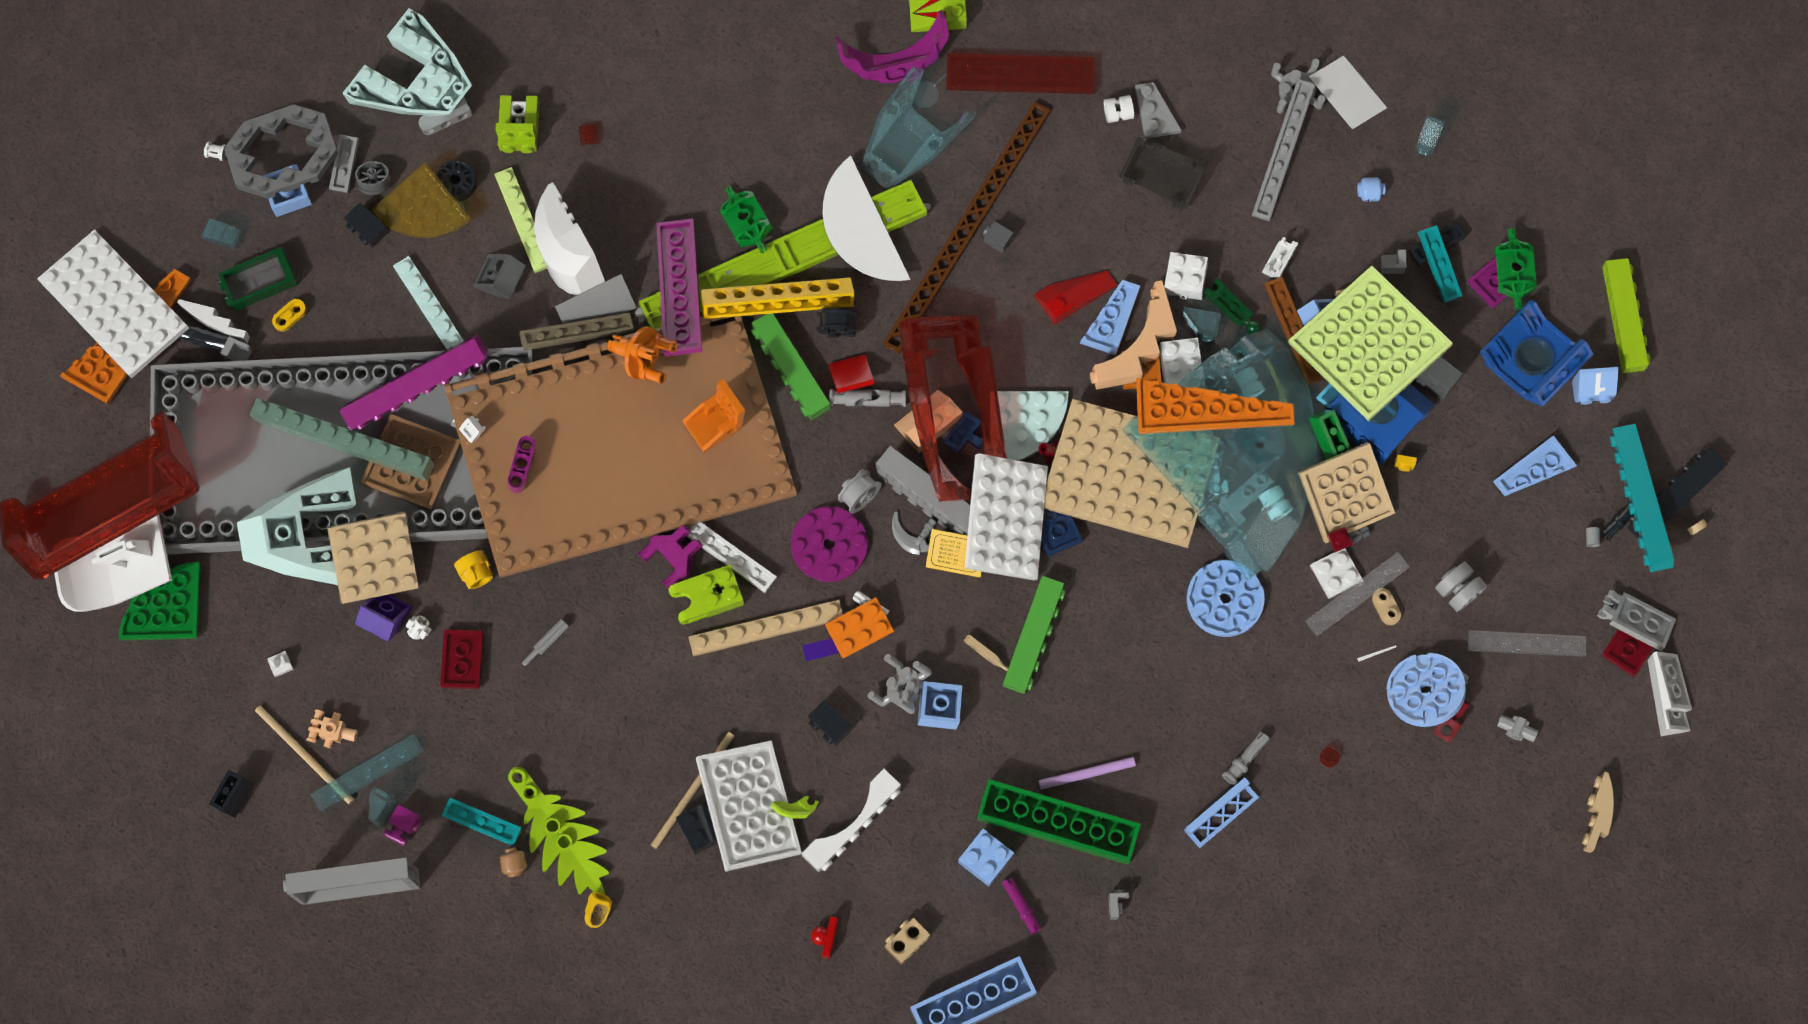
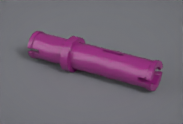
[1002,877,1042,935]

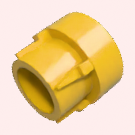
[454,550,493,589]

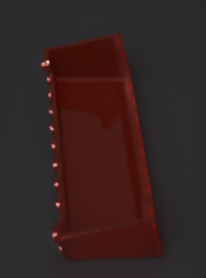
[0,411,200,580]

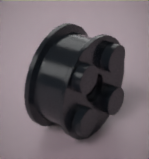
[816,309,859,338]

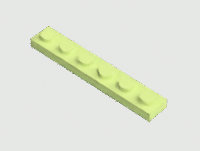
[495,167,547,273]

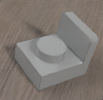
[1108,890,1129,920]

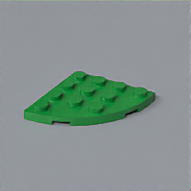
[119,562,201,641]

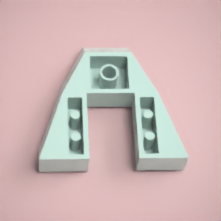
[343,8,472,116]
[237,467,356,585]

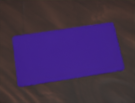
[802,638,839,661]

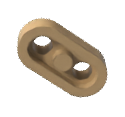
[1372,588,1401,625]

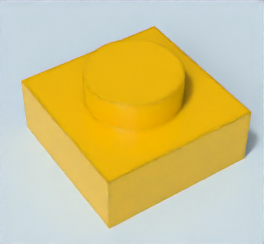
[1394,455,1417,471]

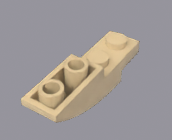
[1582,772,1614,853]

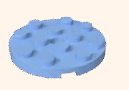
[1186,560,1265,637]
[1387,653,1466,727]

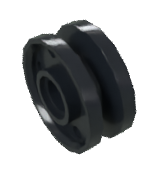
[436,160,476,202]

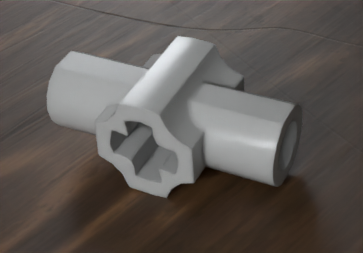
[1497,715,1538,742]

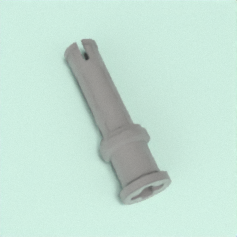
[1222,732,1270,786]

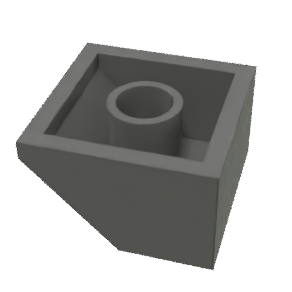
[473,254,526,298]

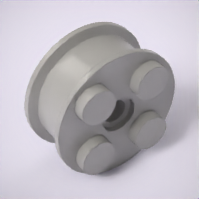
[838,469,881,514]

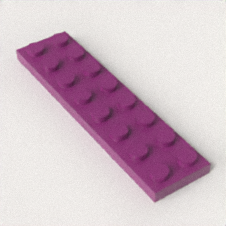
[656,219,702,357]

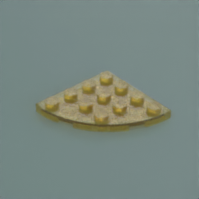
[370,163,472,238]

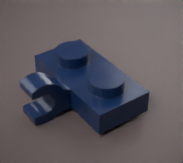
[943,411,983,453]

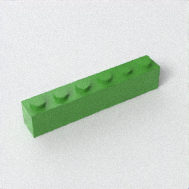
[751,313,830,420]
[1003,576,1066,694]

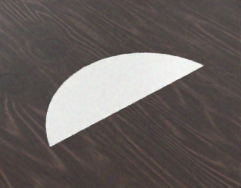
[823,156,910,281]

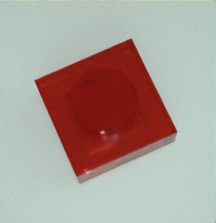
[579,124,600,146]

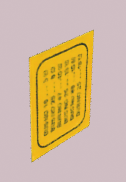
[926,529,981,577]

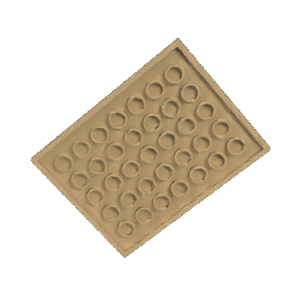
[1044,399,1220,548]

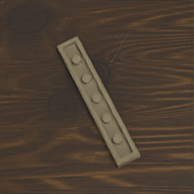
[519,313,634,351]

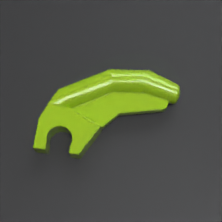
[771,796,819,819]

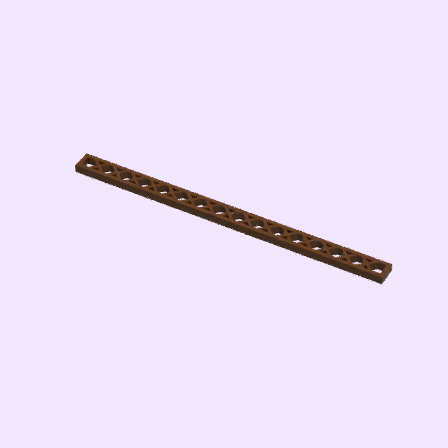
[883,101,1050,355]

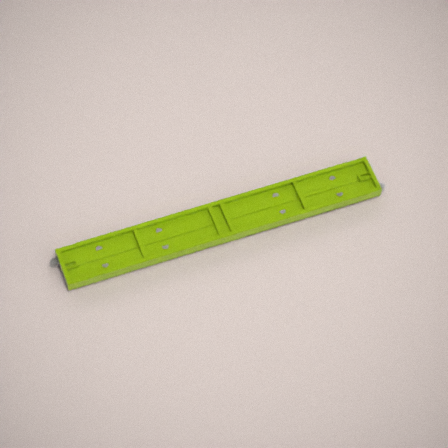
[635,180,931,329]

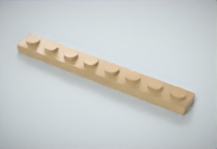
[689,600,843,656]

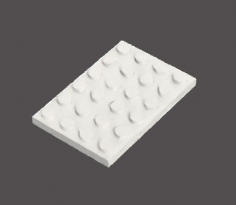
[964,453,1048,580]
[696,741,802,872]

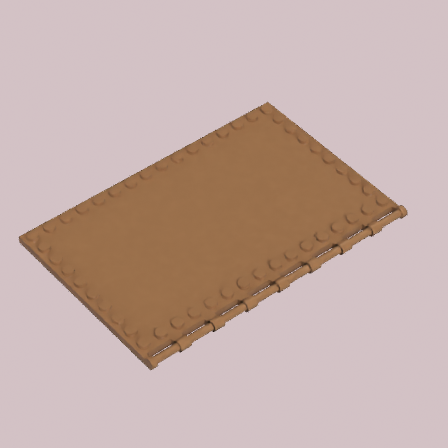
[444,315,797,578]

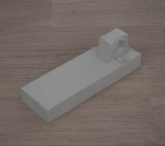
[329,134,359,193]

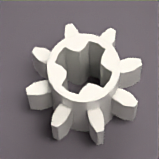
[406,616,431,640]

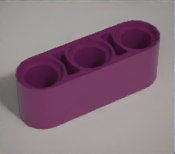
[508,436,536,493]

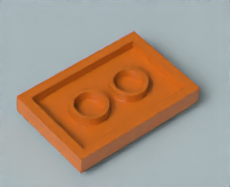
[825,597,894,658]

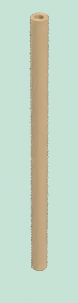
[255,706,355,805]
[651,732,735,849]

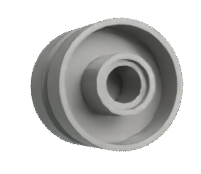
[1435,561,1488,613]

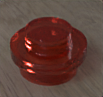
[1320,748,1339,767]

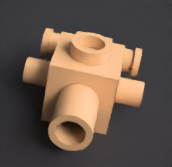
[306,710,358,748]

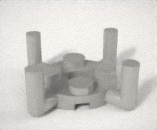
[1271,59,1325,114]
[868,654,932,714]

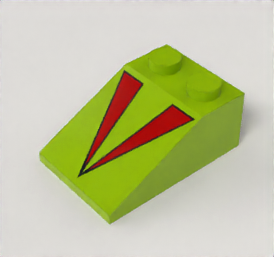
[909,0,967,32]

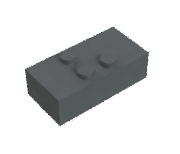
[1415,356,1463,401]

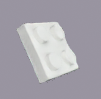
[1310,549,1363,599]

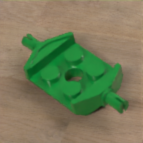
[720,186,773,253]
[1494,228,1537,310]

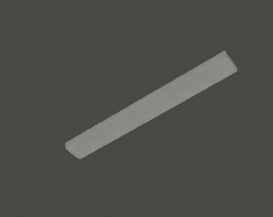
[1252,78,1316,221]

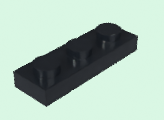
[1409,221,1466,267]

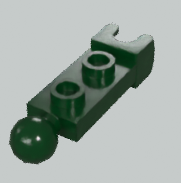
[1203,279,1261,335]

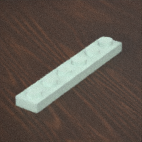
[393,256,464,350]

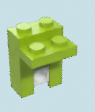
[496,95,539,153]

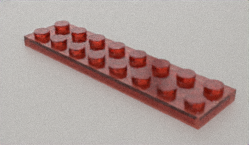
[946,53,1095,94]

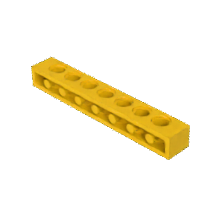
[701,278,854,319]

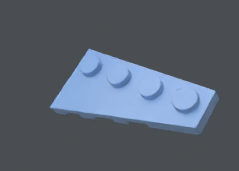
[1080,280,1140,356]
[1493,436,1577,496]

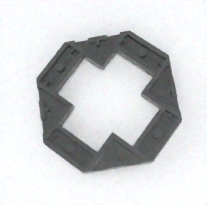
[224,104,338,199]

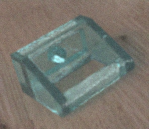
[369,786,397,828]

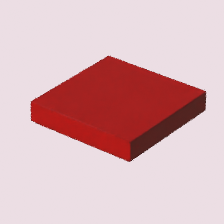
[829,354,874,393]

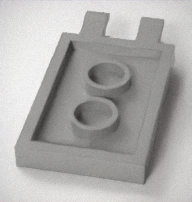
[1597,590,1676,652]

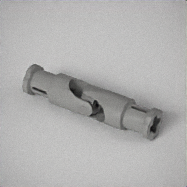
[829,389,906,407]

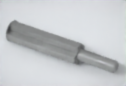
[522,619,569,666]

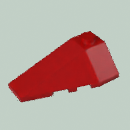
[1034,270,1117,325]

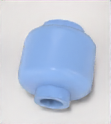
[1357,177,1385,202]

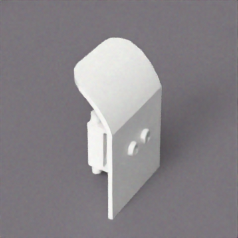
[52,507,172,612]

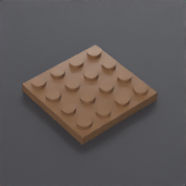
[360,414,461,511]

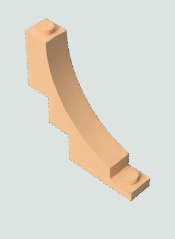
[1090,281,1177,390]

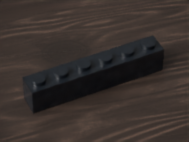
[1627,448,1728,538]

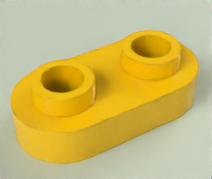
[272,299,307,332]

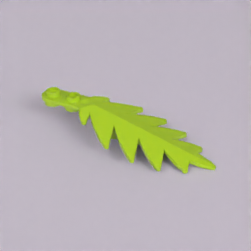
[508,767,609,895]

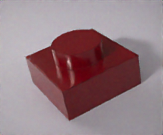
[1327,527,1353,553]

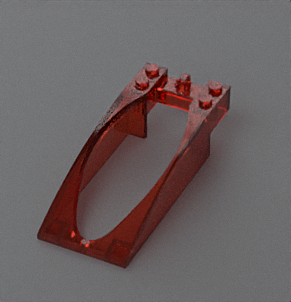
[899,315,1007,502]

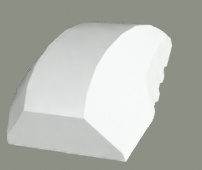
[534,182,605,295]

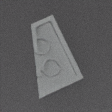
[1135,82,1182,139]

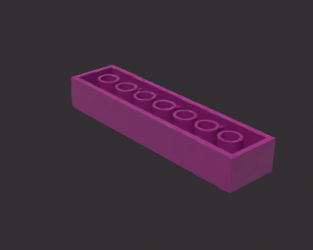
[339,333,489,430]

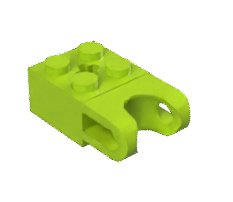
[668,564,744,625]

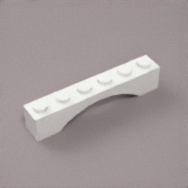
[802,769,901,872]

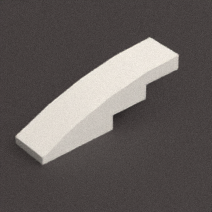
[178,300,250,344]

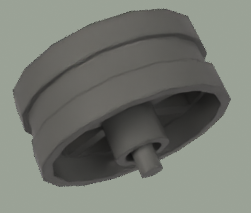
[355,161,391,195]

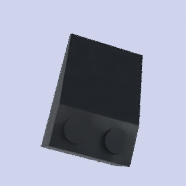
[676,802,718,855]

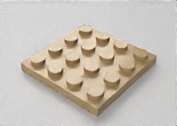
[1298,442,1395,543]
[327,512,418,604]

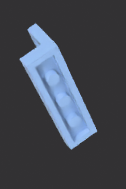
[1184,778,1259,848]

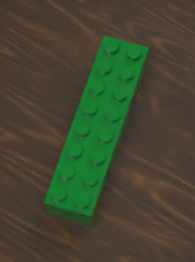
[977,779,1141,865]

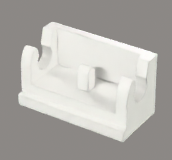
[1262,237,1298,279]

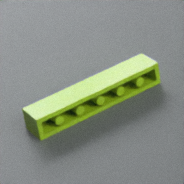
[1602,258,1650,373]

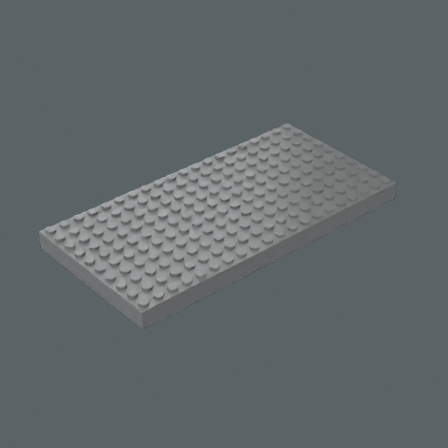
[149,347,535,555]

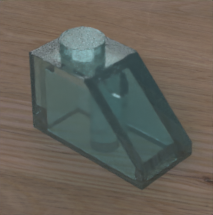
[1414,116,1444,155]

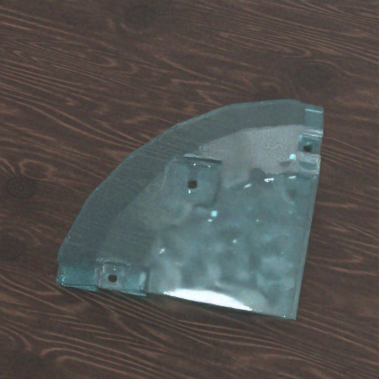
[1122,329,1317,581]

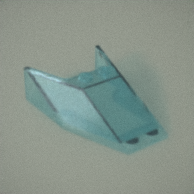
[861,67,977,190]

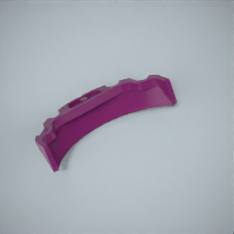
[835,10,949,83]

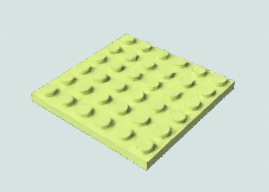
[1288,266,1453,421]

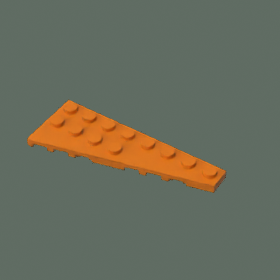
[60,269,192,404]
[1136,378,1294,434]

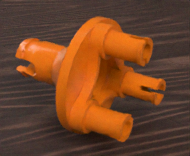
[608,327,678,384]

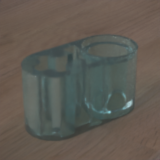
[201,219,242,249]

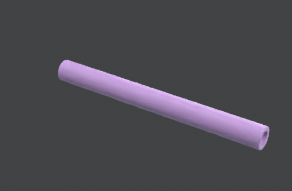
[1038,757,1136,790]

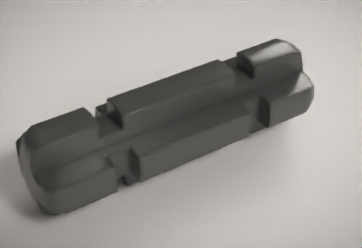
[1349,526,1370,544]

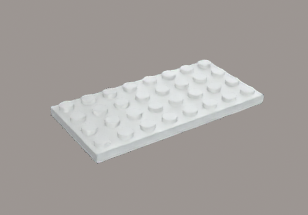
[37,229,189,378]

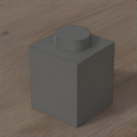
[983,221,1013,253]

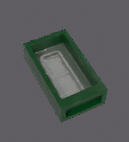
[218,247,298,311]

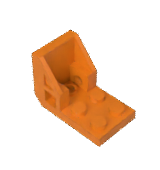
[683,379,745,453]

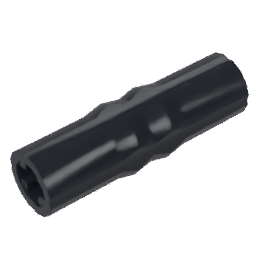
[177,325,228,351]

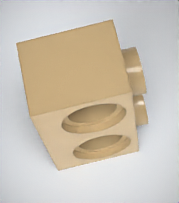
[885,918,930,965]

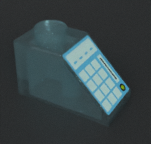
[1182,307,1221,341]

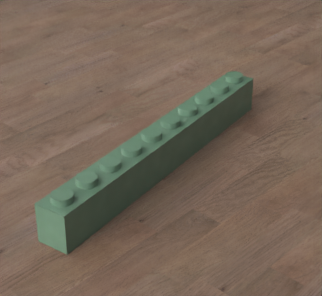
[249,398,435,482]

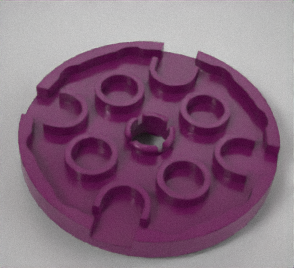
[791,506,868,582]

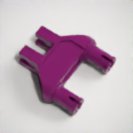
[638,525,704,589]

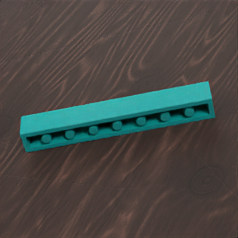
[1609,424,1674,572]

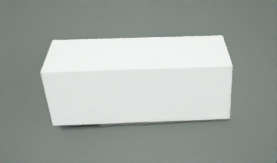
[1648,651,1692,736]

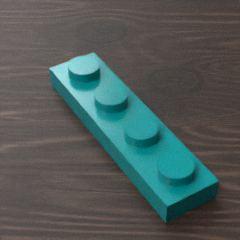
[1418,225,1462,303]
[442,798,522,847]

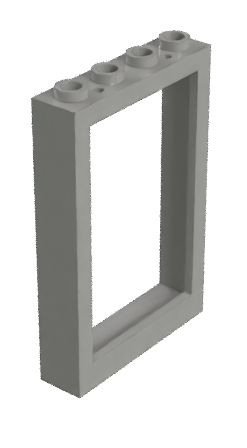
[283,858,420,905]

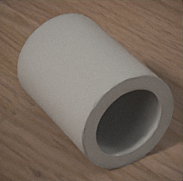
[1586,527,1600,547]

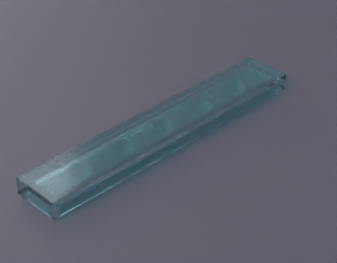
[310,734,424,812]

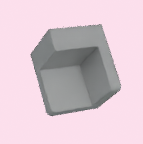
[1381,250,1407,274]
[221,337,253,361]

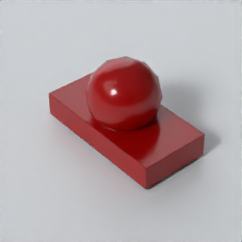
[811,916,838,959]

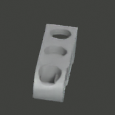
[418,96,472,135]

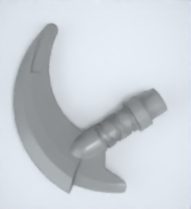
[892,512,936,555]

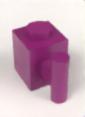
[383,805,422,846]

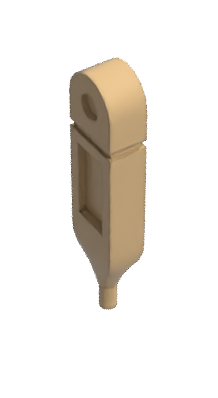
[964,635,1008,671]

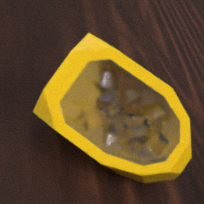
[585,892,612,928]

